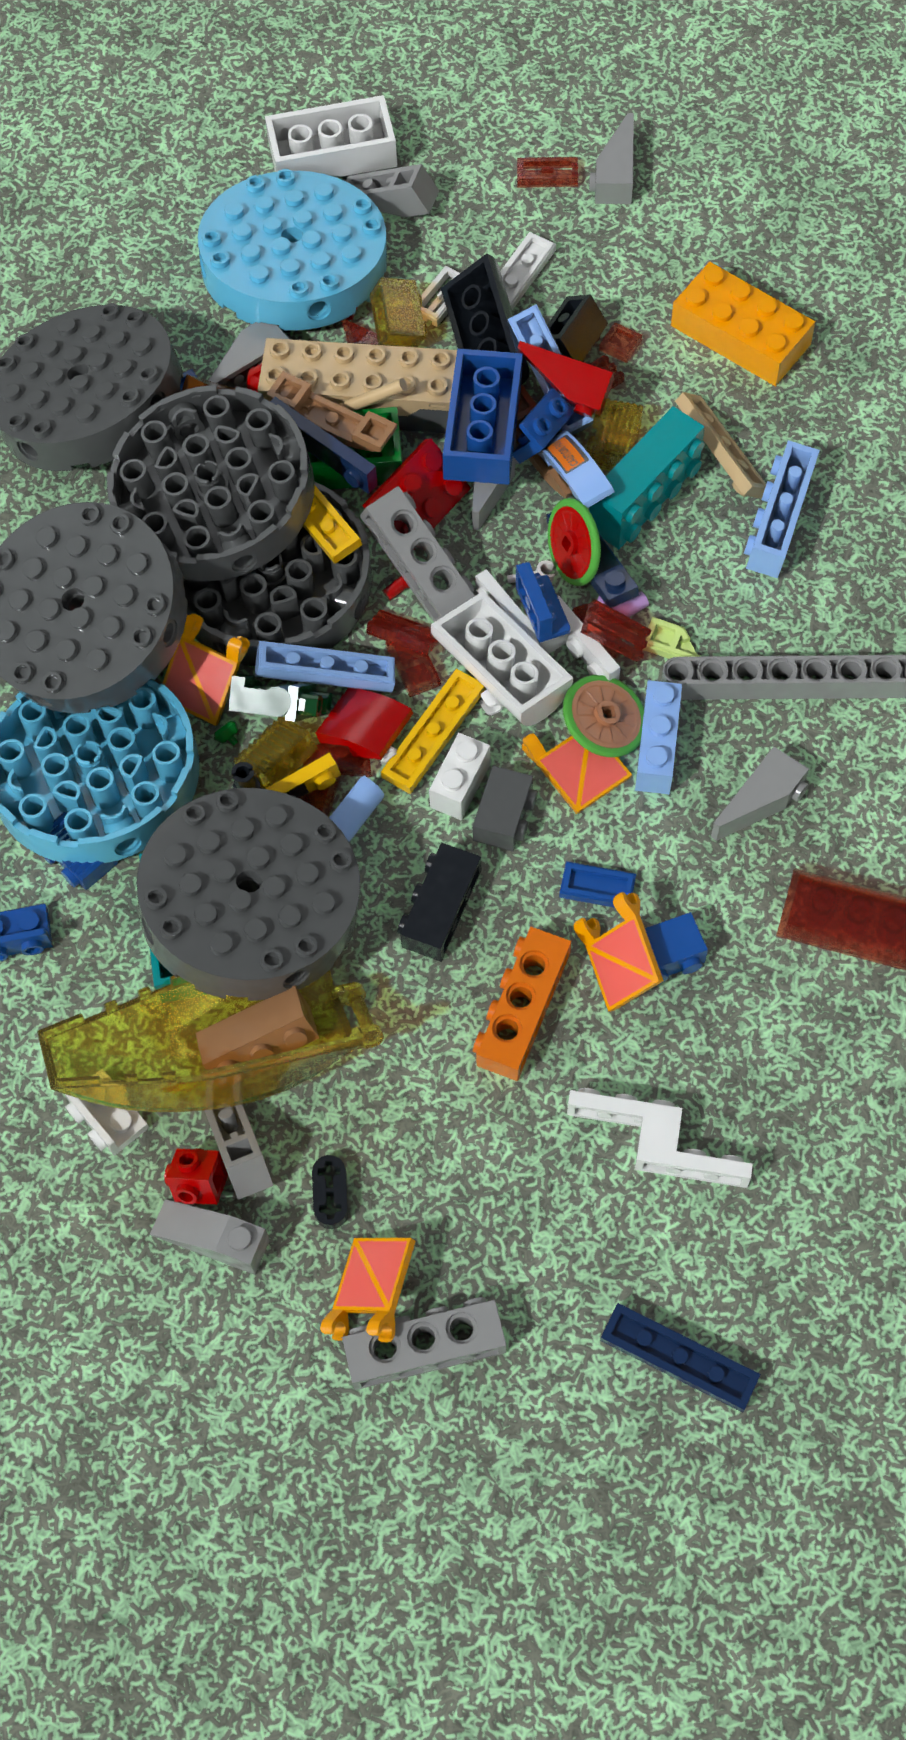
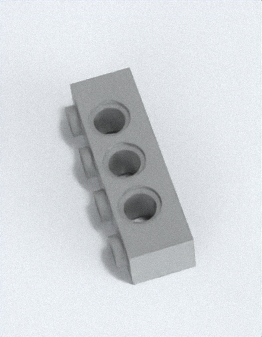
[360,486,475,622]
[342,1297,506,1390]

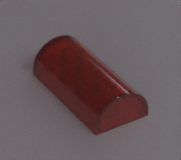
[776,868,906,970]

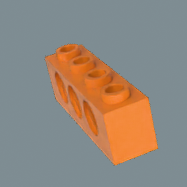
[472,926,571,1081]

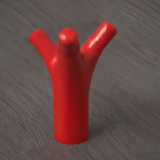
[382,559,418,601]

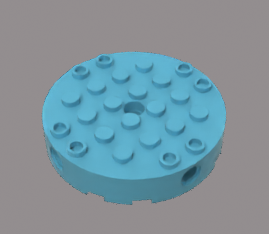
[198,169,387,330]
[0,679,200,863]

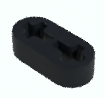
[312,1155,349,1229]

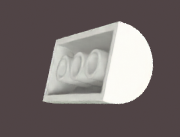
[431,591,573,726]

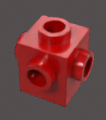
[164,1148,228,1205]

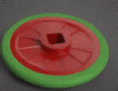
[548,498,601,586]

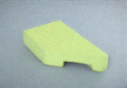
[641,617,700,659]

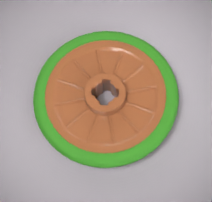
[563,675,644,757]

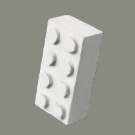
[265,95,397,178]

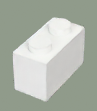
[429,733,491,820]

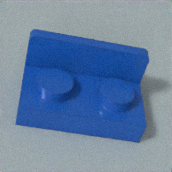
[513,388,574,464]
[516,562,570,643]
[0,904,53,962]

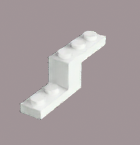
[474,569,620,680]
[567,1088,753,1188]

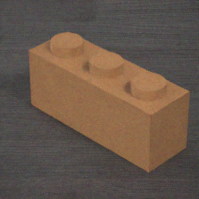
[196,985,319,1086]

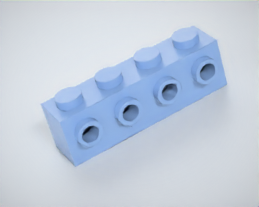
[744,440,820,579]

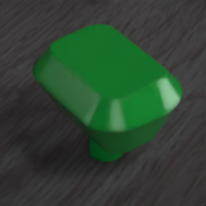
[214,721,239,746]

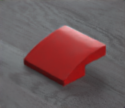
[315,688,414,760]

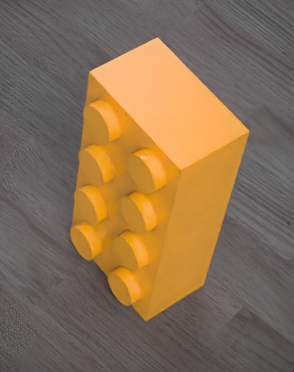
[671,261,816,387]

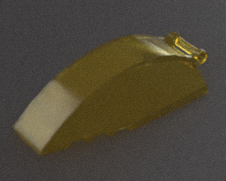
[37,970,384,1112]

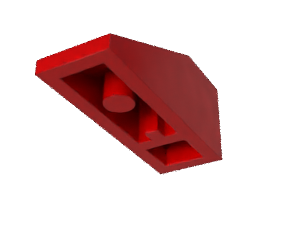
[518,341,614,418]

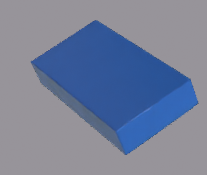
[559,861,636,908]

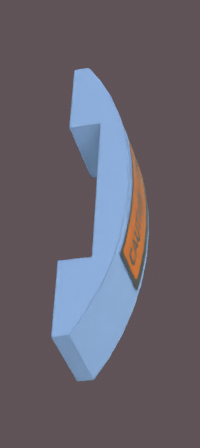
[538,430,614,508]

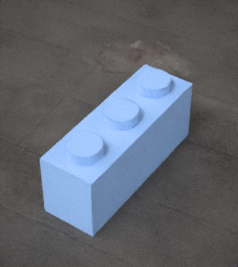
[635,680,682,794]

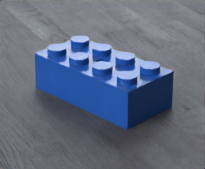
[443,348,523,485]

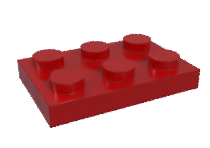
[362,438,471,549]

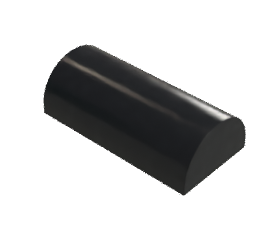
[441,254,530,385]

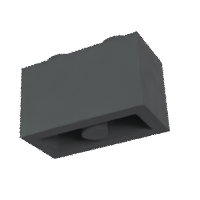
[472,766,538,851]

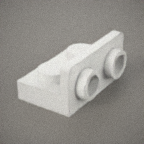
[64,1071,150,1156]

